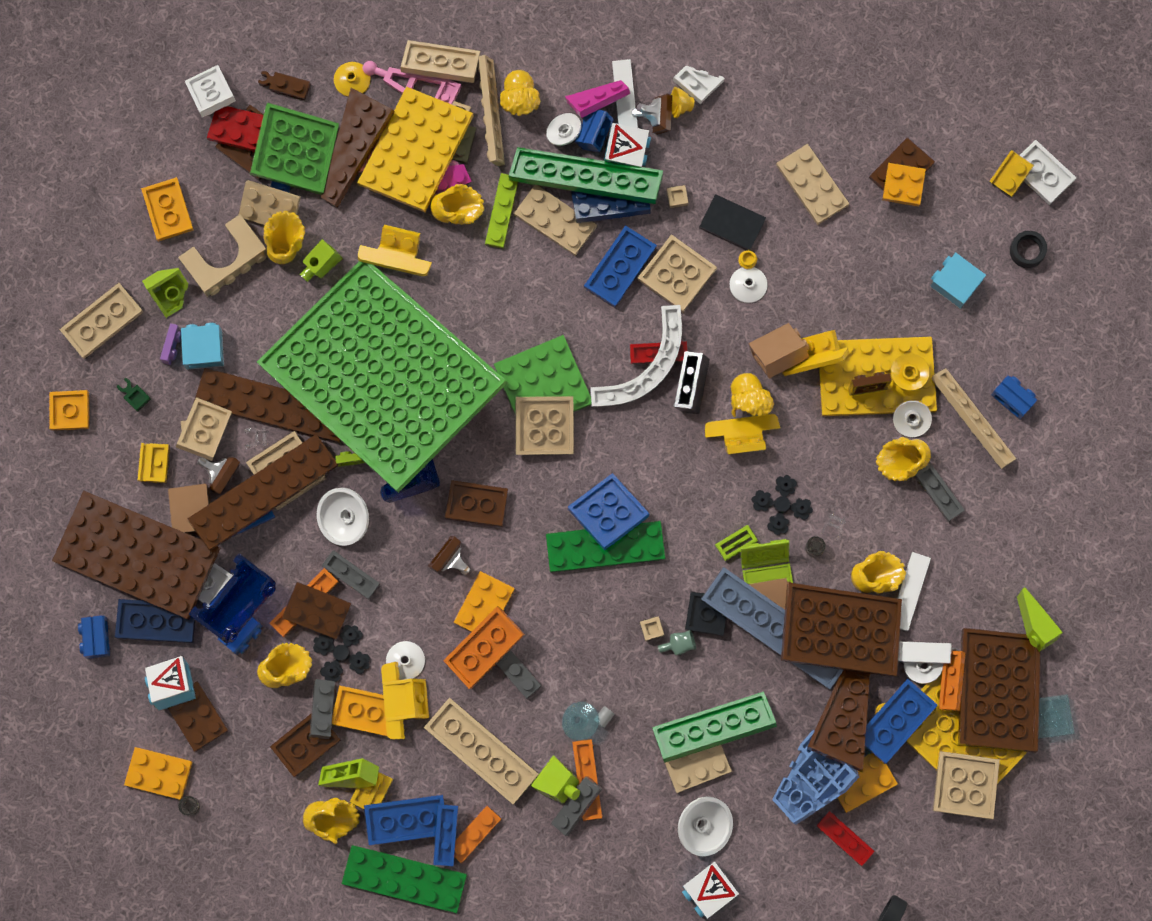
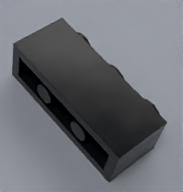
[674,351,710,414]

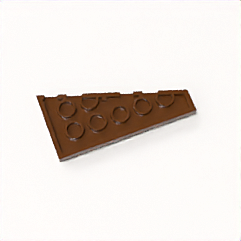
[321,88,395,208]

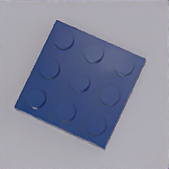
[568,473,649,551]

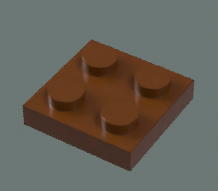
[848,372,892,396]

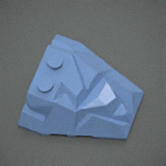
[772,730,859,825]

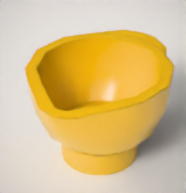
[671,87,695,118]

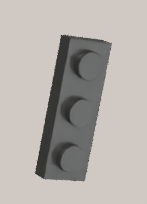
[915,463,964,522]
[322,550,380,600]
[496,650,541,699]
[310,679,335,739]
[551,776,602,836]

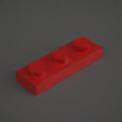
[630,341,687,364]
[816,811,875,866]

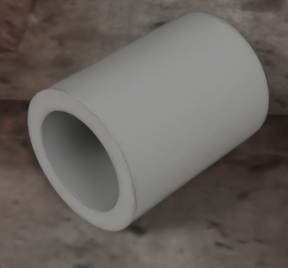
[594,706,615,728]

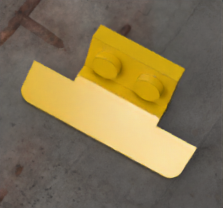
[358,225,432,276]
[782,330,849,376]
[705,414,780,454]
[381,662,429,739]

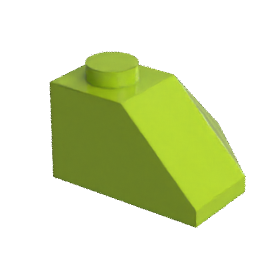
[142,268,189,318]

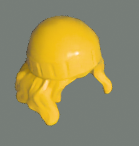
[500,70,541,116]
[431,184,484,225]
[263,210,305,264]
[730,373,774,417]
[876,437,931,481]
[851,551,906,593]
[257,643,312,688]
[303,798,360,844]

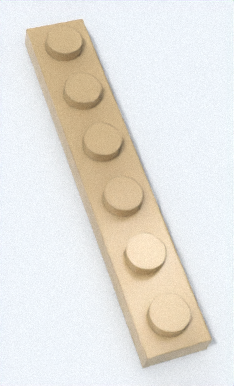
[478,55,505,166]
[931,368,1016,469]

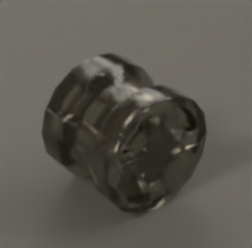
[805,536,826,558]
[178,796,200,816]

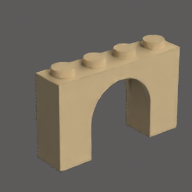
[178,214,267,297]

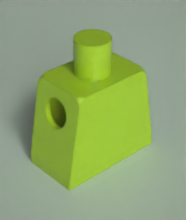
[300,239,343,282]
[531,756,580,803]

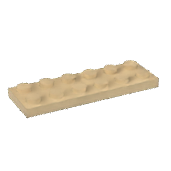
[424,698,539,805]

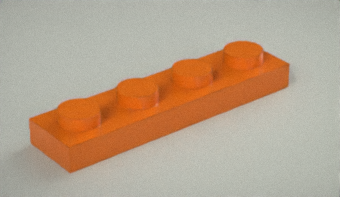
[269,568,339,637]
[572,739,602,821]

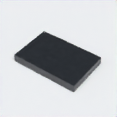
[699,194,766,251]

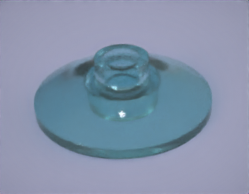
[562,702,599,741]

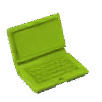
[741,539,793,584]

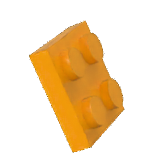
[882,163,926,207]
[49,390,89,431]

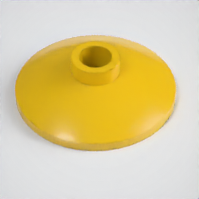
[334,62,371,97]
[891,353,929,391]

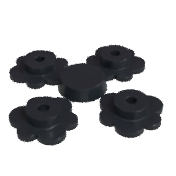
[751,475,813,535]
[313,625,370,682]

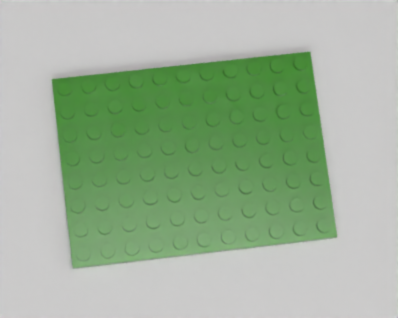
[257,261,507,493]

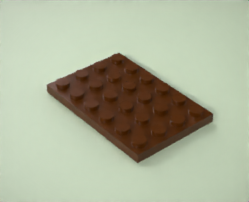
[781,583,902,677]
[958,628,1040,753]

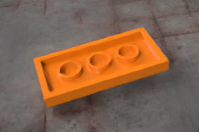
[443,606,525,689]

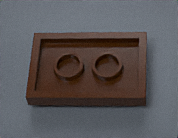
[869,137,935,191]
[445,480,508,527]
[282,581,351,639]
[168,681,229,752]
[270,714,341,778]

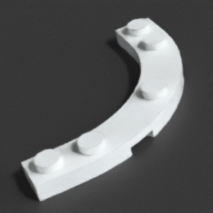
[591,305,682,407]

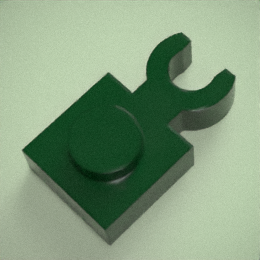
[117,378,151,412]

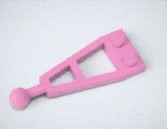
[363,61,462,104]

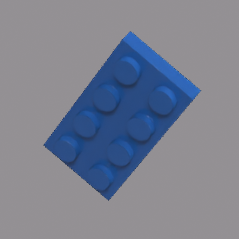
[584,225,657,308]
[865,679,937,764]
[364,795,444,845]

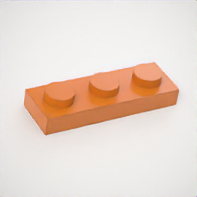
[939,651,965,711]
[454,806,501,864]

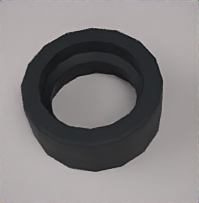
[1010,231,1047,268]
[878,895,908,921]

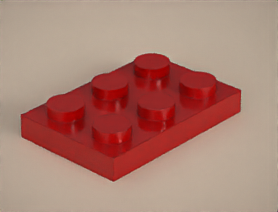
[207,106,263,152]

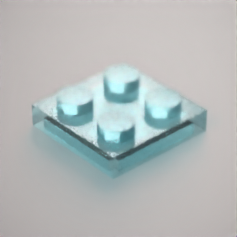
[1038,694,1075,739]

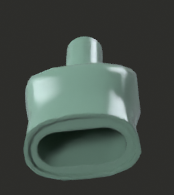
[658,630,696,656]

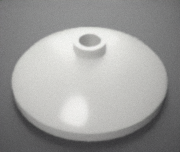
[317,488,369,546]
[678,797,733,856]

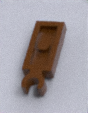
[258,71,311,101]

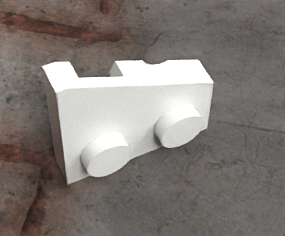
[673,66,725,104]

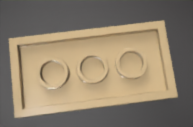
[401,40,480,83]
[776,144,849,225]
[514,185,597,256]
[59,283,143,359]

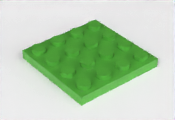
[250,103,339,195]
[494,335,592,413]

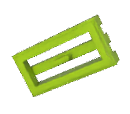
[715,525,758,561]

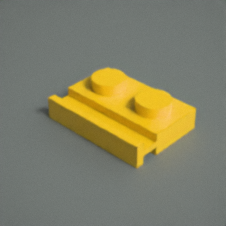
[989,150,1035,197]
[137,443,170,483]
[350,772,393,809]

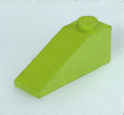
[1017,587,1063,652]
[318,758,379,788]

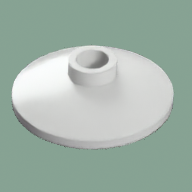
[547,113,582,146]
[730,267,767,303]
[893,401,932,437]
[386,641,425,680]
[904,662,943,684]

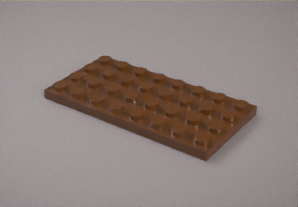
[52,490,221,619]

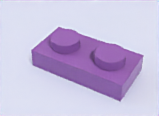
[160,323,181,365]

